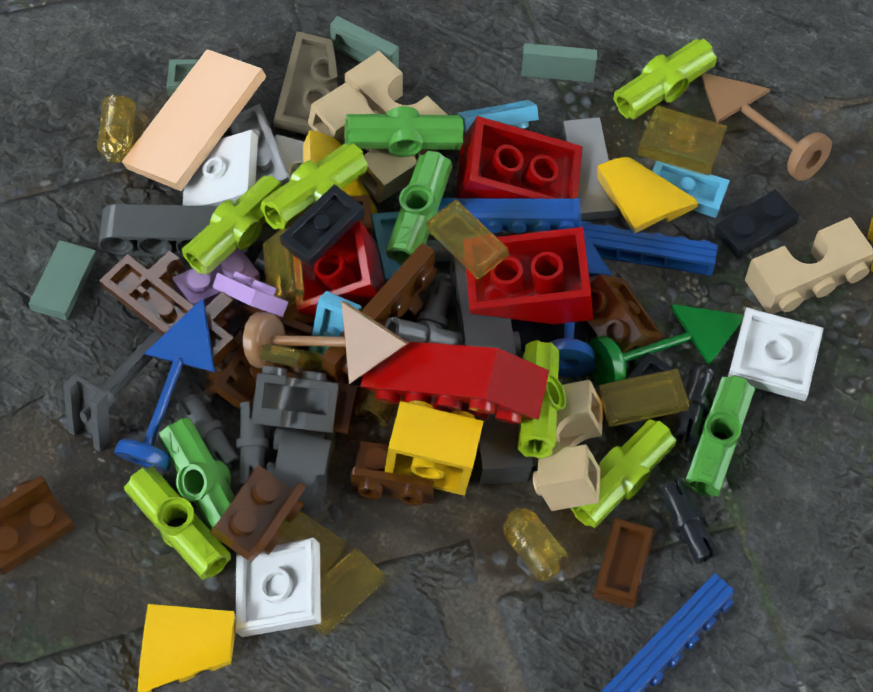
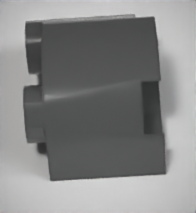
[251,366,339,433]
[266,426,337,510]

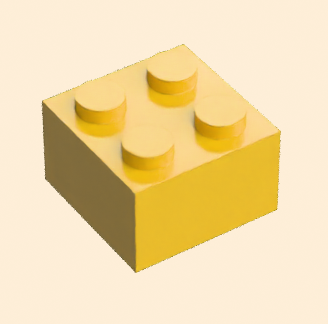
[385,400,484,496]

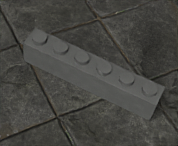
[450,249,538,485]

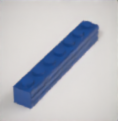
[418,198,582,233]
[581,221,718,276]
[601,573,735,692]

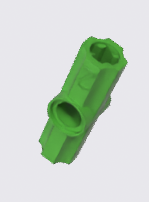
[344,106,464,157]
[386,151,453,265]
[684,375,755,497]
[158,418,235,543]

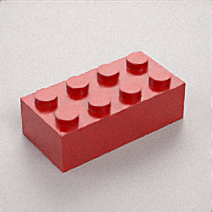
[361,341,549,424]

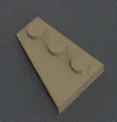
[273,31,345,144]

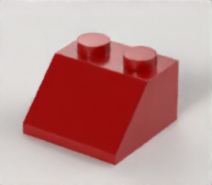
[288,220,385,316]

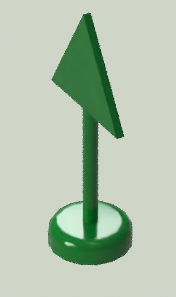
[588,304,744,392]

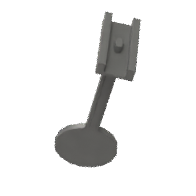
[63,264,240,452]

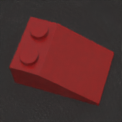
[455,116,583,199]
[464,227,593,324]

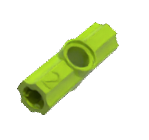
[613,38,717,119]
[260,143,368,230]
[182,175,282,275]
[517,340,566,459]
[570,419,676,528]
[124,466,231,581]

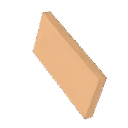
[122,49,267,191]

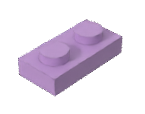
[172,248,260,307]
[212,271,288,317]

